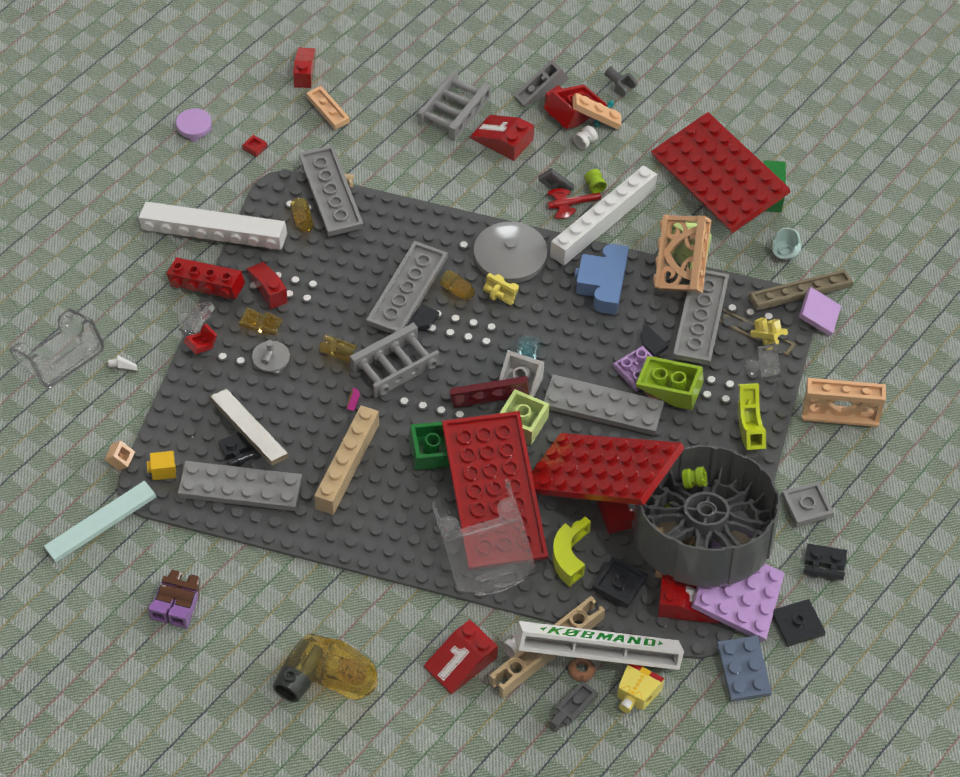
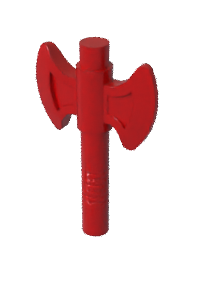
[547,188,601,219]

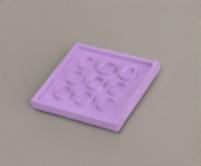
[691,539,784,642]

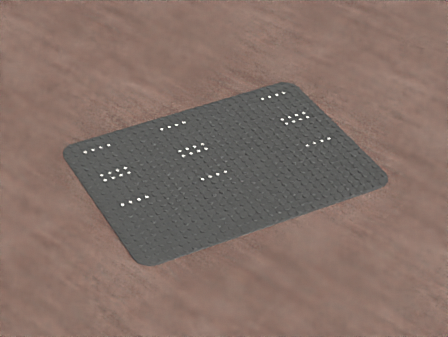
[117,169,815,659]

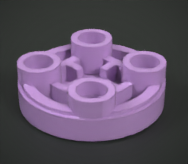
[176,108,212,142]

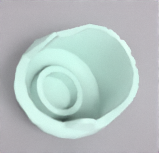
[771,228,802,260]

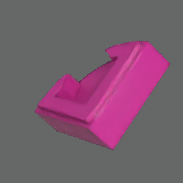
[347,387,360,411]

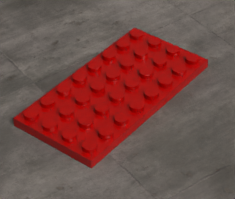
[651,112,791,233]
[442,411,548,570]
[532,433,685,505]

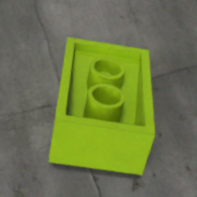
[636,356,704,410]

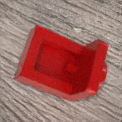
[184,324,217,354]

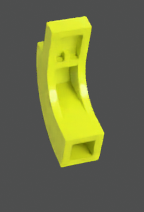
[737,383,766,450]
[552,517,591,587]

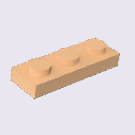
[306,86,350,130]
[572,93,621,130]

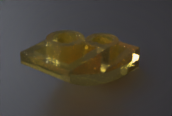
[239,307,283,335]

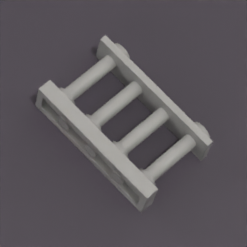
[417,69,491,141]
[350,322,439,398]

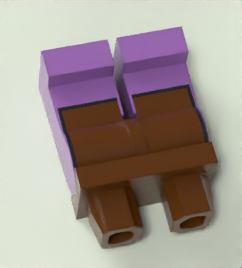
[148,570,200,629]

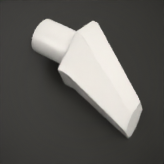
[108,355,138,371]

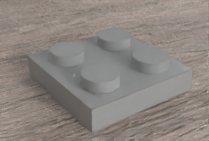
[782,481,834,527]

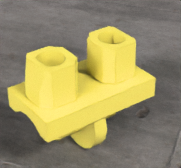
[483,273,519,305]
[750,317,788,349]

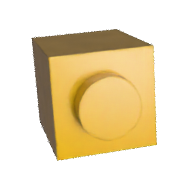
[147,451,176,480]

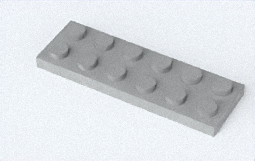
[299,145,364,237]
[366,241,448,334]
[673,270,729,366]
[544,374,664,436]
[178,461,303,511]

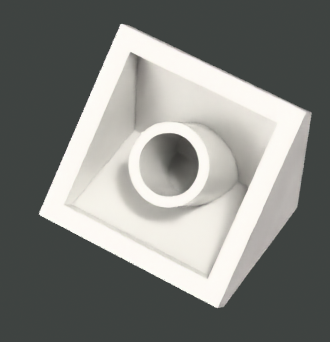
[499,350,544,397]

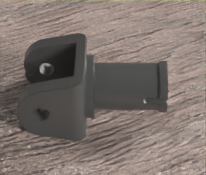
[604,66,637,97]

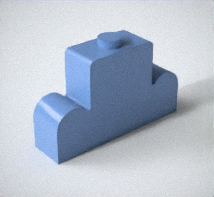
[574,244,629,315]

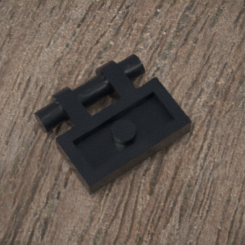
[218,432,261,466]
[803,543,847,581]

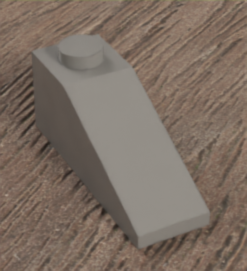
[514,59,569,107]

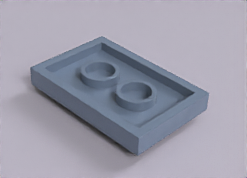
[717,636,772,702]

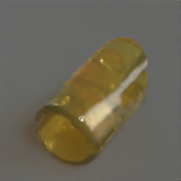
[290,198,314,232]
[440,270,475,300]
[319,334,357,363]

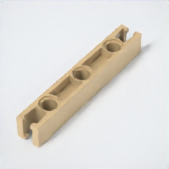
[489,596,605,698]

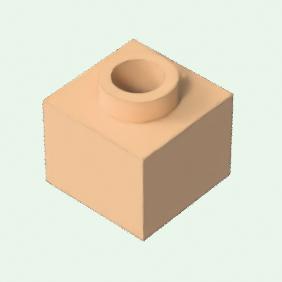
[104,441,135,471]

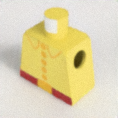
[617,664,665,713]

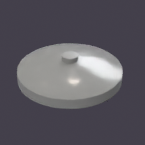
[474,222,547,283]

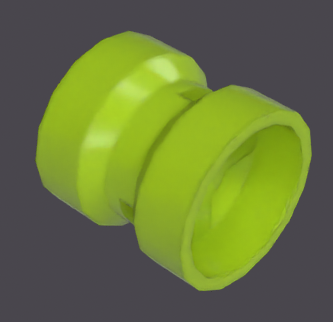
[584,169,607,193]
[682,467,707,489]

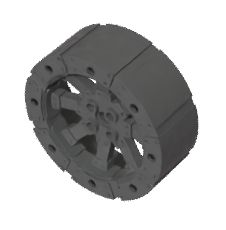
[633,445,780,587]

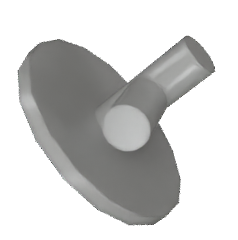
[252,340,290,373]

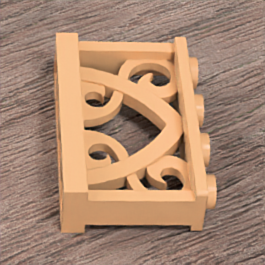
[653,215,711,293]
[802,378,886,427]

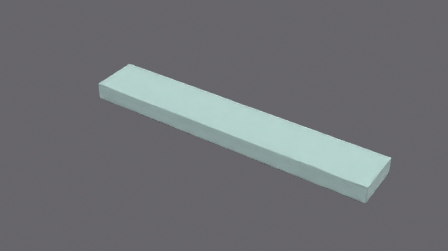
[44,480,156,563]

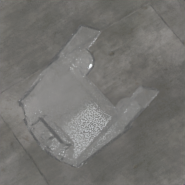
[431,479,536,595]

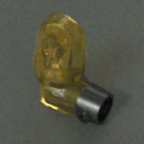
[272,633,379,703]

